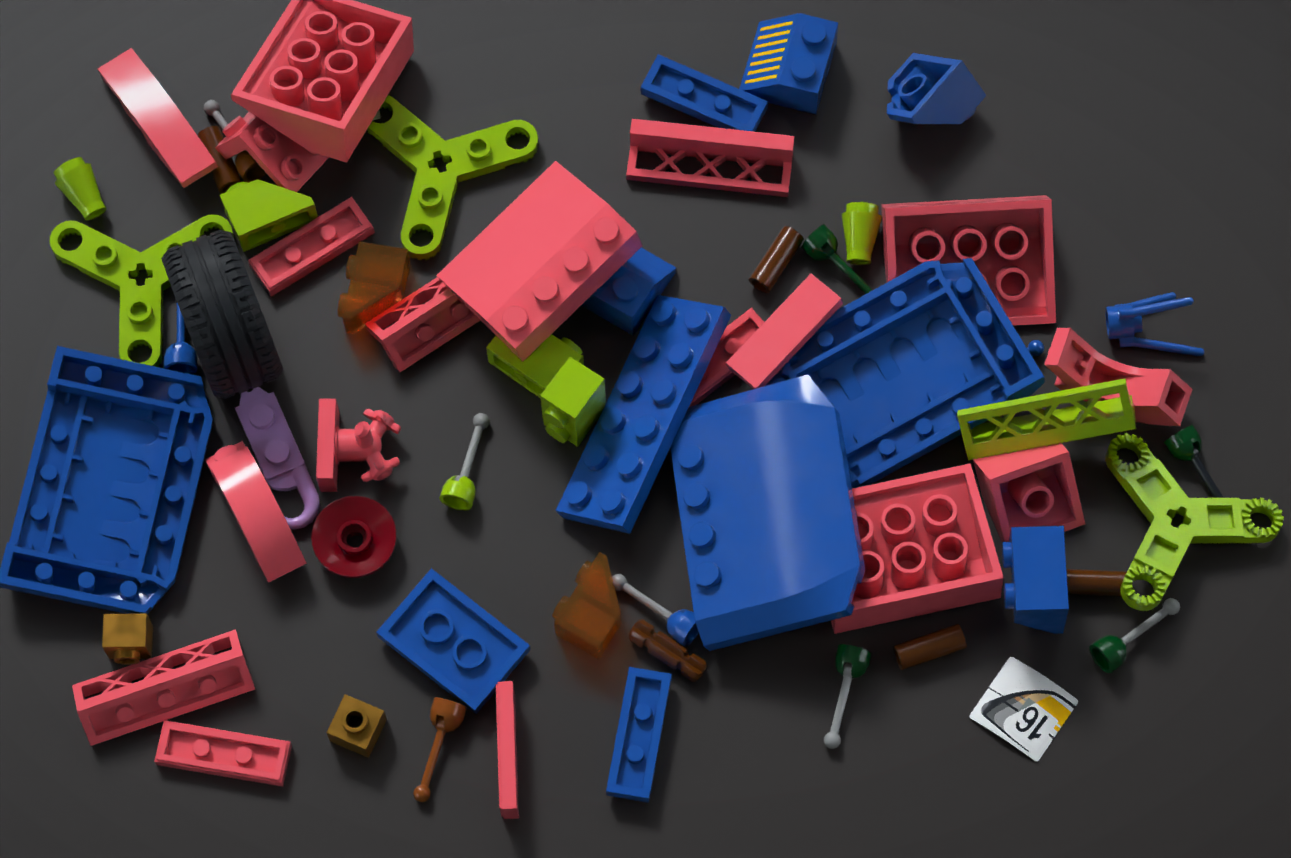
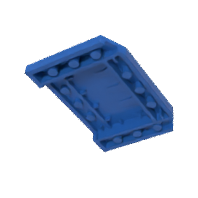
[765,258,1045,489]
[0,346,213,615]
[670,374,865,651]

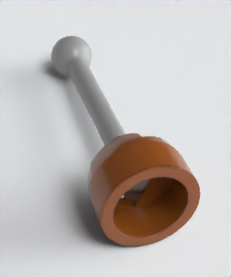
[204,100,267,182]

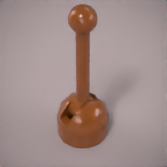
[413,697,467,802]

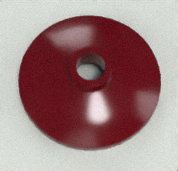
[311,496,397,578]

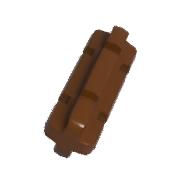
[629,619,707,682]

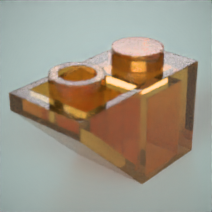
[338,241,411,334]
[552,552,622,660]

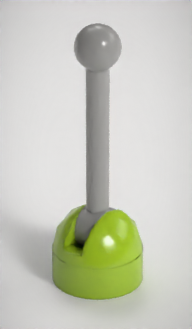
[439,413,490,510]

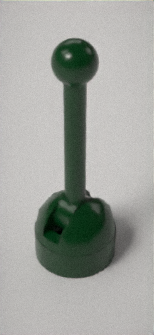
[801,224,873,294]

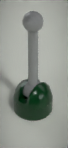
[1089,598,1180,673]
[824,644,872,749]

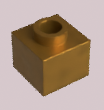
[102,613,153,665]
[327,694,387,758]

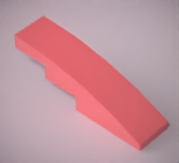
[97,48,218,188]

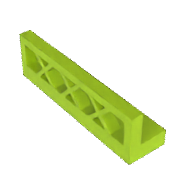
[957,378,1136,460]

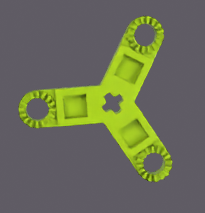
[367,95,538,260]
[49,215,234,367]
[1105,433,1284,611]

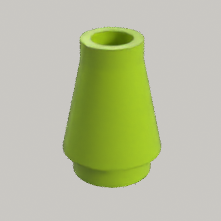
[54,157,107,221]
[841,202,882,265]

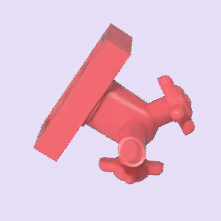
[316,399,401,492]

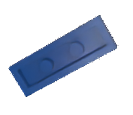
[640,54,768,132]
[606,667,672,803]

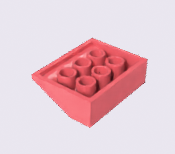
[231,0,414,163]
[436,161,643,362]
[881,195,1056,326]
[831,463,1004,634]

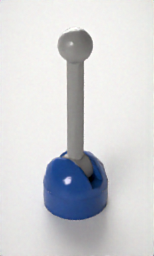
[610,574,699,647]

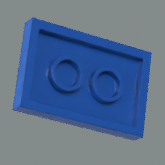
[376,568,531,714]

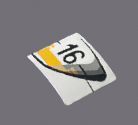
[969,657,1078,762]

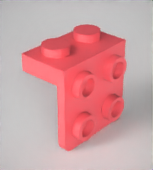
[215,112,329,192]

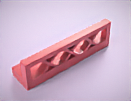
[626,119,794,197]
[365,277,480,372]
[72,629,255,746]

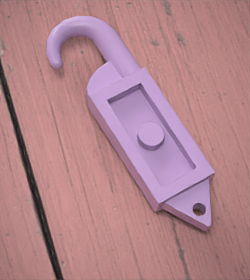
[235,386,320,530]

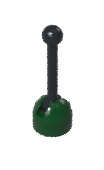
[1164,425,1224,498]

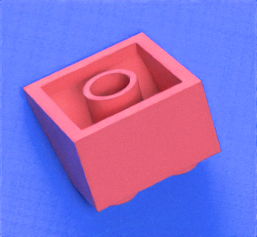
[973,443,1085,542]

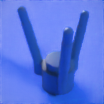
[1105,292,1204,356]

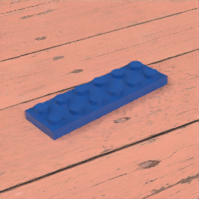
[556,295,731,534]

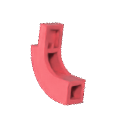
[1044,328,1193,426]
[205,441,307,583]

